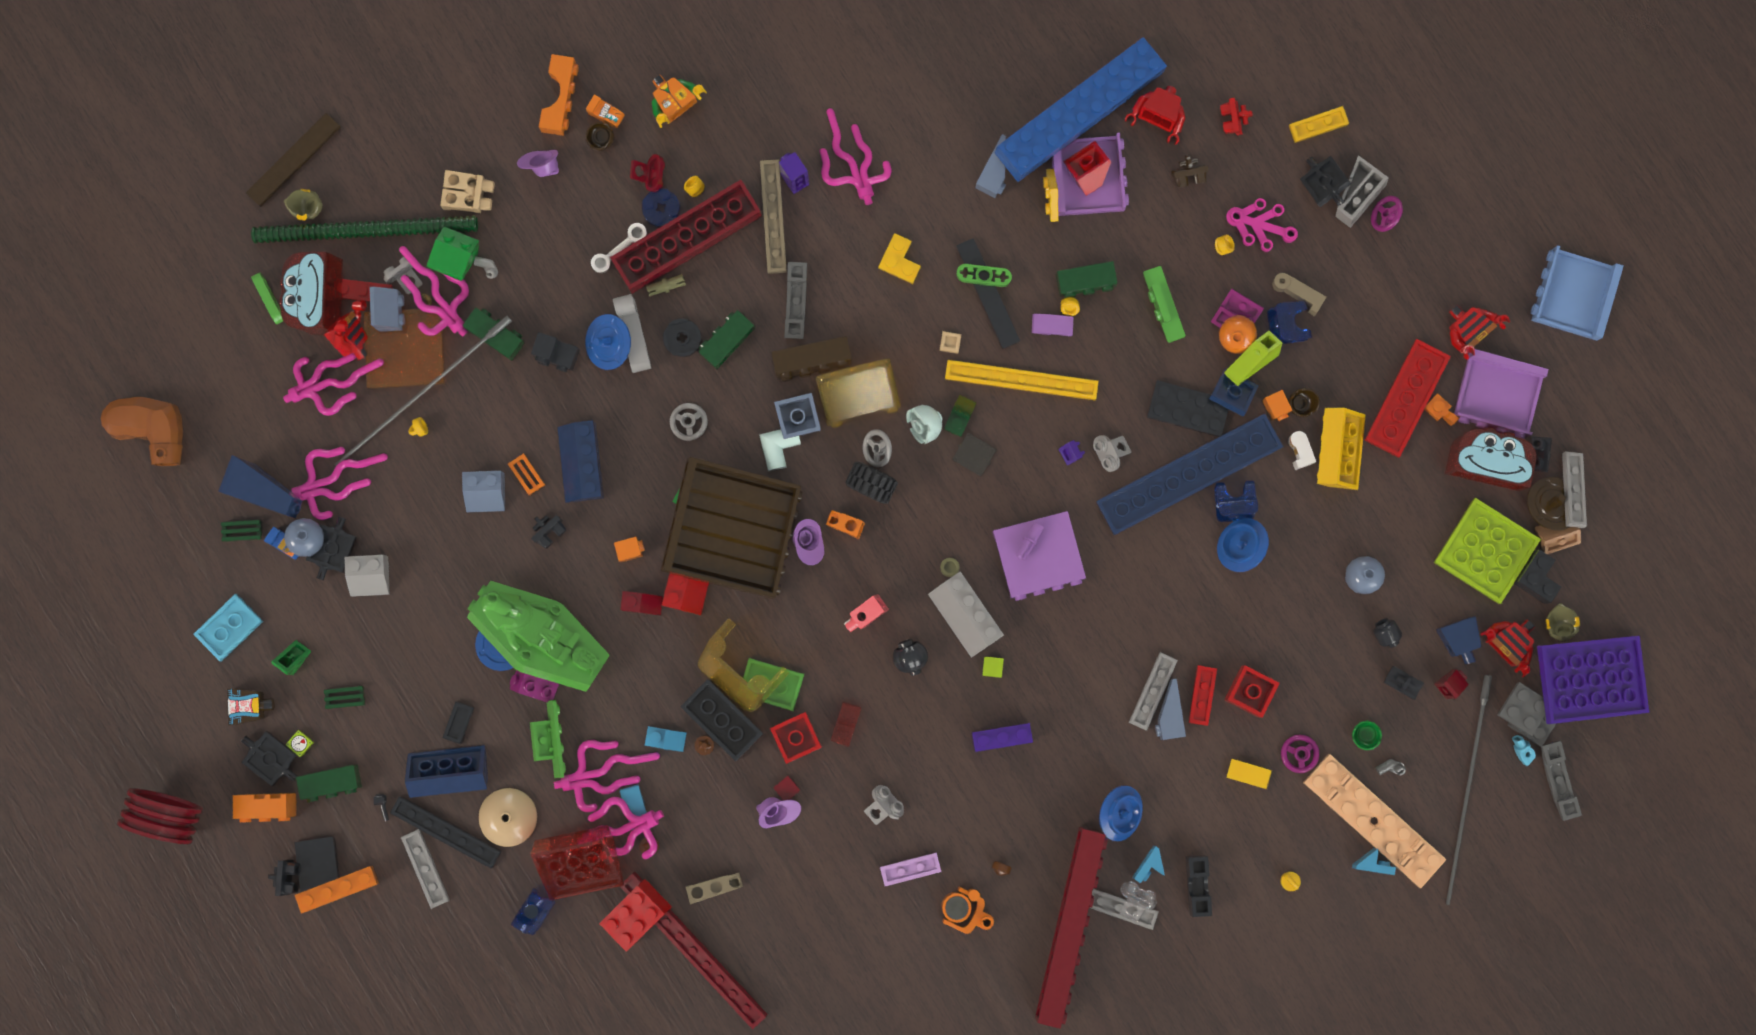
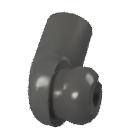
[1375,759,1406,776]

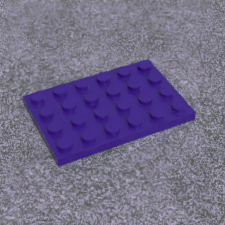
[1537,636,1649,724]

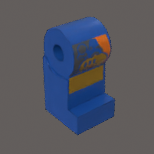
[264,526,299,560]

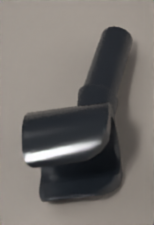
[374,794,389,821]

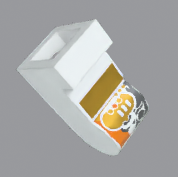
[1288,431,1316,470]

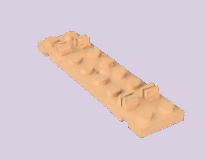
[1303,754,1446,888]

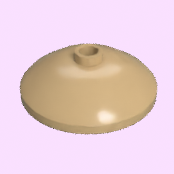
[479,788,537,847]

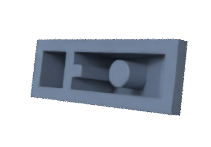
[975,134,1006,198]
[1155,679,1186,740]

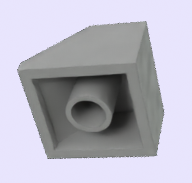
[345,555,390,597]

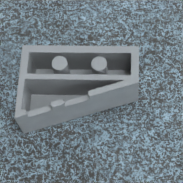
[1336,155,1389,228]

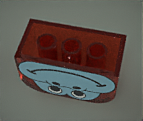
[279,252,343,335]
[1445,427,1536,491]

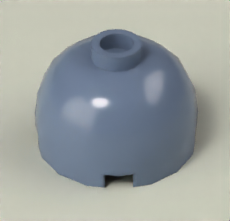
[284,518,324,557]
[1345,556,1385,594]

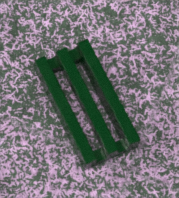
[221,520,262,542]
[324,686,365,709]

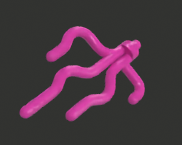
[819,108,892,205]
[399,246,469,337]
[283,353,384,416]
[292,447,388,520]
[554,740,660,812]
[564,797,664,864]

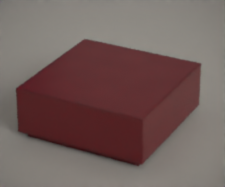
[773,776,800,801]

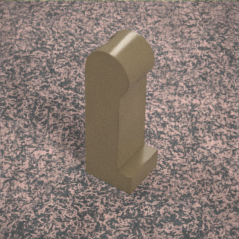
[1272,273,1326,316]
[686,872,743,904]

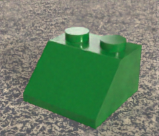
[427,227,479,281]

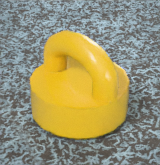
[684,176,705,197]
[1215,234,1235,255]
[1061,297,1080,316]
[408,417,428,437]
[1280,871,1301,891]

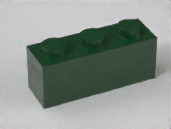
[1056,261,1118,298]
[462,307,525,361]
[699,310,755,370]
[296,764,362,803]

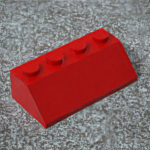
[662,574,709,615]

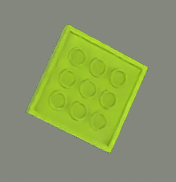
[1433,498,1541,604]

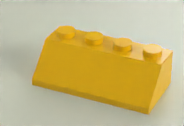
[1317,408,1366,490]

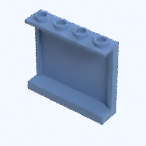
[1531,246,1623,341]

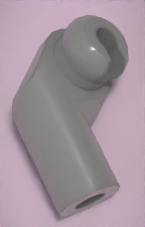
[474,256,498,279]

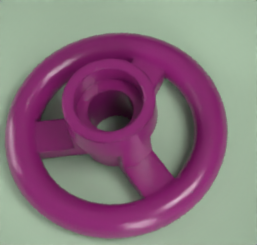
[1371,196,1403,232]
[1281,735,1320,773]

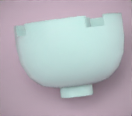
[906,405,942,444]

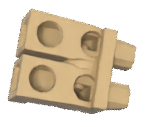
[440,170,495,213]

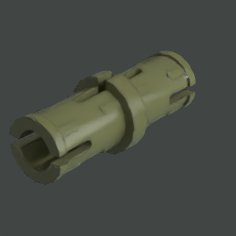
[646,274,686,297]

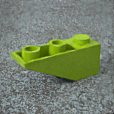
[1224,331,1282,386]

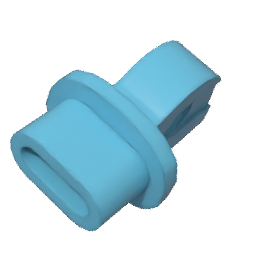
[1512,735,1536,766]

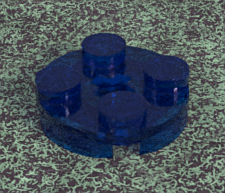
[642,189,680,227]

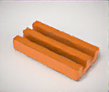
[508,453,545,496]

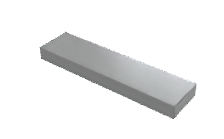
[1562,451,1587,528]
[1128,652,1178,731]
[401,829,450,909]
[1091,888,1159,930]

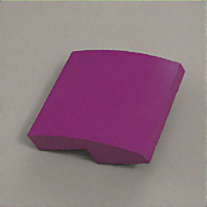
[1211,288,1264,328]

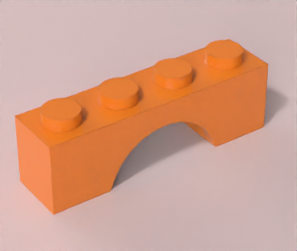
[539,54,579,136]
[295,866,379,914]

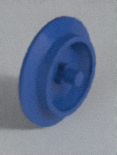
[585,314,631,370]
[1217,518,1269,572]
[475,631,513,671]
[1099,785,1143,841]

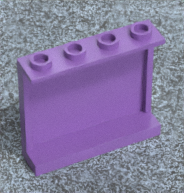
[1052,133,1129,216]
[1454,349,1549,439]
[992,511,1086,601]

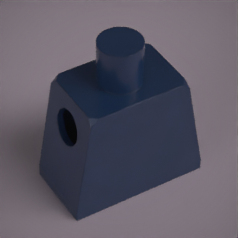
[1436,616,1481,665]

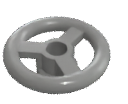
[670,403,708,441]
[863,429,892,468]

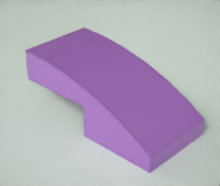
[1032,314,1073,336]

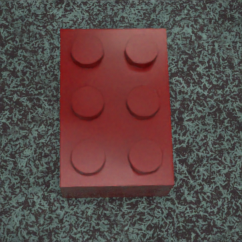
[599,879,672,952]

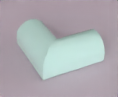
[759,429,801,472]

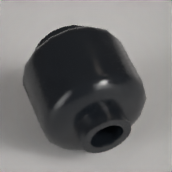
[1373,618,1402,648]

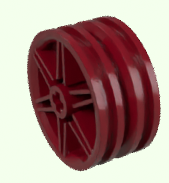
[117,788,203,844]

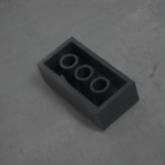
[680,679,764,762]

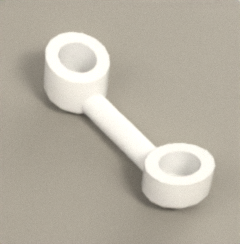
[591,223,647,273]

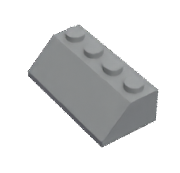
[928,572,1004,658]

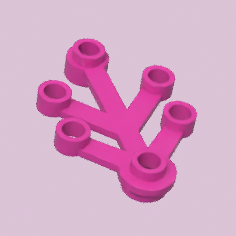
[1226,198,1298,252]

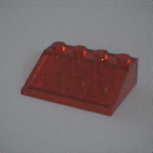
[530,825,624,900]

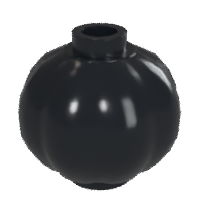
[893,639,928,676]

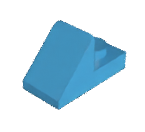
[645,726,687,752]
[1132,845,1165,883]
[1352,848,1396,875]

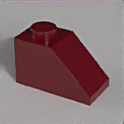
[620,591,663,616]
[1434,669,1469,699]

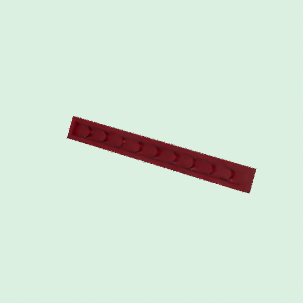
[620,871,768,1029]

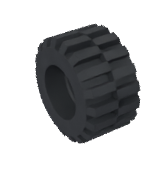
[845,462,898,504]

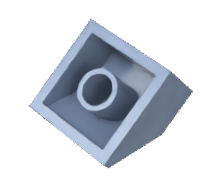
[370,287,405,332]
[774,393,821,439]
[462,471,505,513]

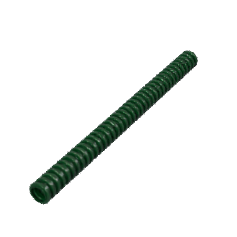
[251,215,478,244]

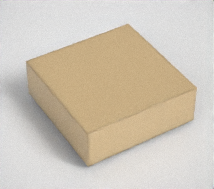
[940,331,961,354]

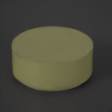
[940,558,960,577]

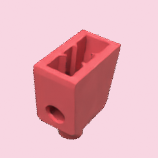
[844,594,889,632]

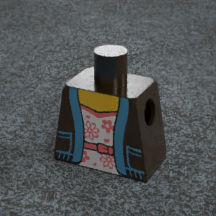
[227,688,275,726]

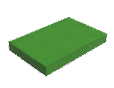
[738,658,805,711]

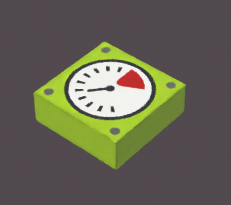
[286,730,314,757]

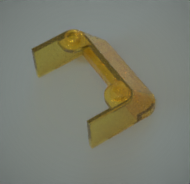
[698,618,790,712]

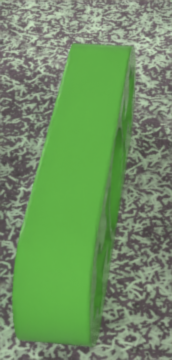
[956,264,1012,287]
[251,272,286,325]

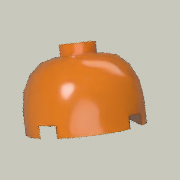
[1219,315,1257,354]

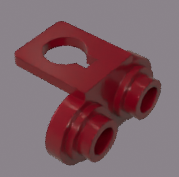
[630,154,665,192]

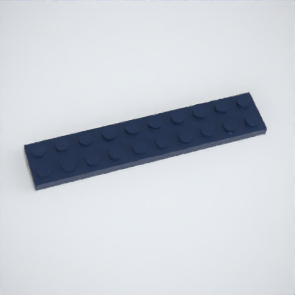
[1096,414,1283,535]

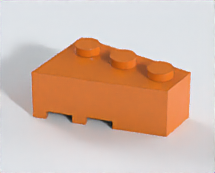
[233,793,296,822]

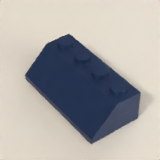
[557,420,604,503]
[405,745,488,798]

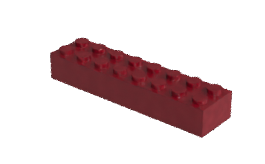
[610,180,762,294]

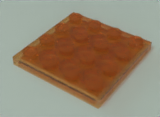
[364,309,445,389]

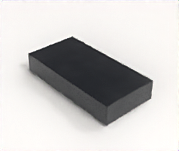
[442,701,475,744]

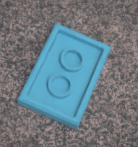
[194,594,263,662]

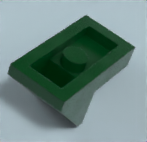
[944,395,977,437]

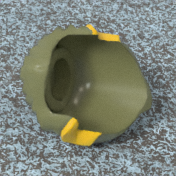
[284,189,323,221]
[1546,603,1580,642]

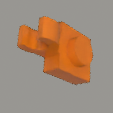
[1424,393,1459,426]

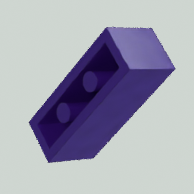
[779,152,809,195]
[971,723,1033,752]

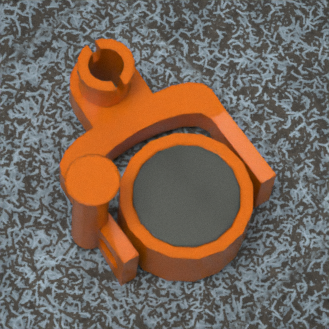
[941,886,994,934]

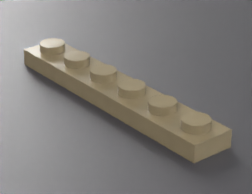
[760,159,787,274]

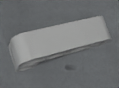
[613,294,652,373]

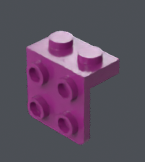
[510,670,559,703]

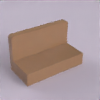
[1535,525,1581,554]

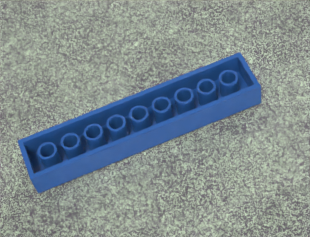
[995,37,1167,182]

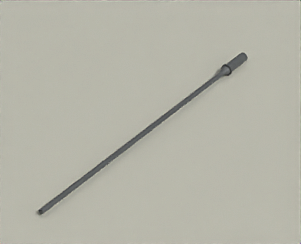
[335,315,512,466]
[1446,675,1492,905]

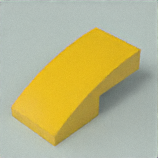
[1227,759,1272,789]

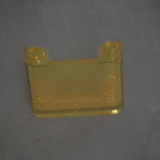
[816,359,901,428]

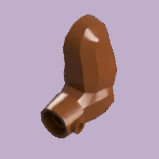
[101,397,183,466]

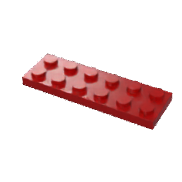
[1365,339,1451,458]

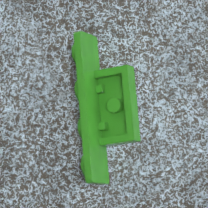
[1143,266,1186,343]
[530,700,566,778]

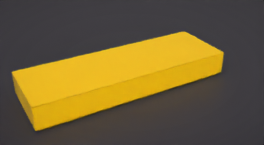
[1289,106,1349,143]

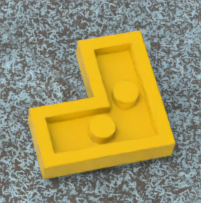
[1043,169,1058,222]
[878,233,921,284]

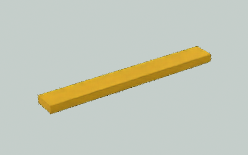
[945,360,1099,400]

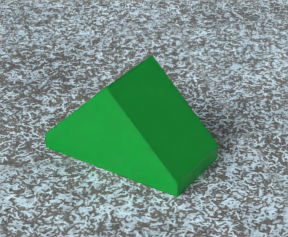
[271,640,311,675]

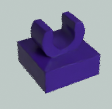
[1059,440,1085,466]

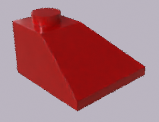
[1063,141,1111,196]

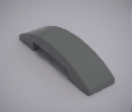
[784,262,807,339]
[1541,741,1582,821]

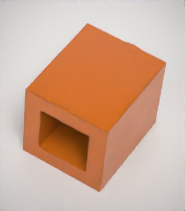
[1262,390,1292,421]
[614,537,645,562]

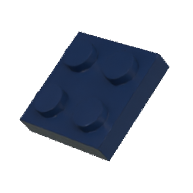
[1209,368,1258,417]

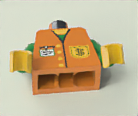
[652,75,707,128]

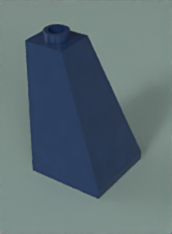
[218,455,303,519]

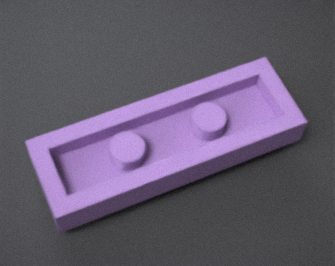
[880,853,941,886]

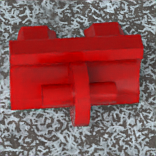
[1220,97,1253,136]

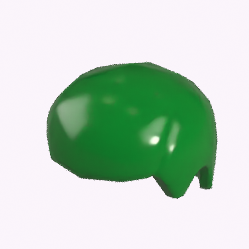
[1352,721,1382,750]

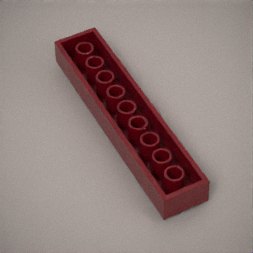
[1035,827,1108,1029]

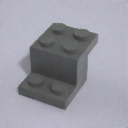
[1497,682,1556,747]

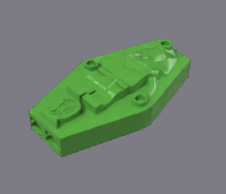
[467,581,609,692]

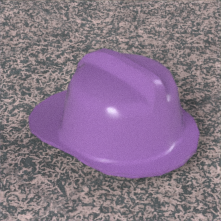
[517,150,559,177]
[792,519,824,565]
[756,797,801,828]

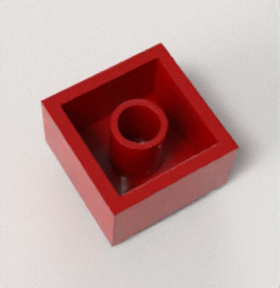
[1224,665,1280,718]
[770,712,822,764]

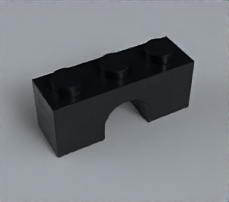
[1185,855,1212,917]

